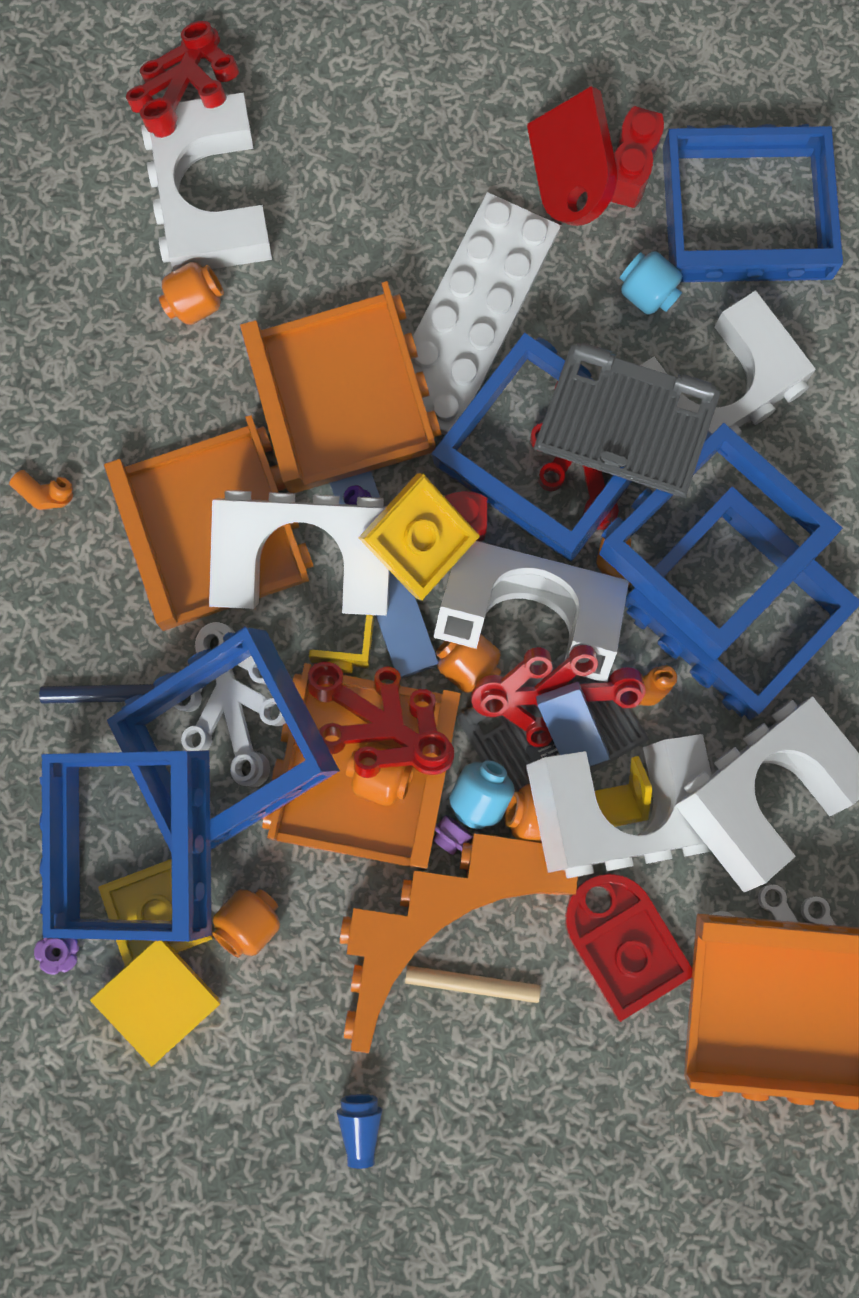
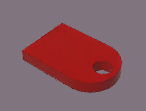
[527,86,617,226]
[565,874,692,1022]

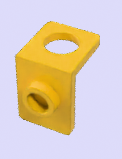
[309,615,374,674]
[595,756,652,827]

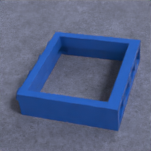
[662,123,843,282]
[432,333,632,562]
[599,423,843,661]
[625,486,859,720]
[107,626,340,851]
[39,750,212,942]

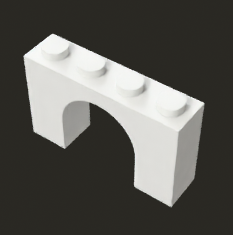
[141,92,272,271]
[640,290,816,435]
[209,490,390,616]
[434,541,629,682]
[675,696,859,892]
[526,734,712,878]

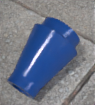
[336,1094,382,1169]

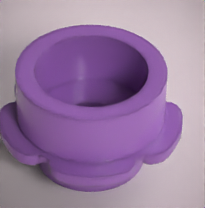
[433,815,473,855]
[34,938,79,975]

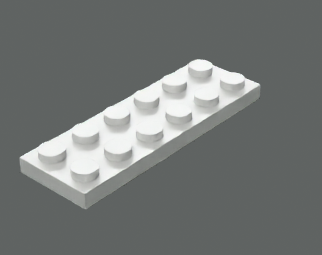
[411,192,561,435]

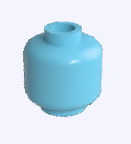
[619,251,682,315]
[449,760,515,829]

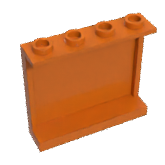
[240,281,441,494]
[104,415,314,631]
[262,663,461,870]
[684,914,859,1110]

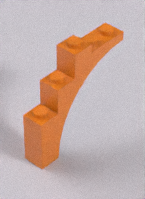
[340,833,578,1053]

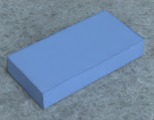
[536,682,610,767]

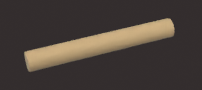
[405,965,541,1003]

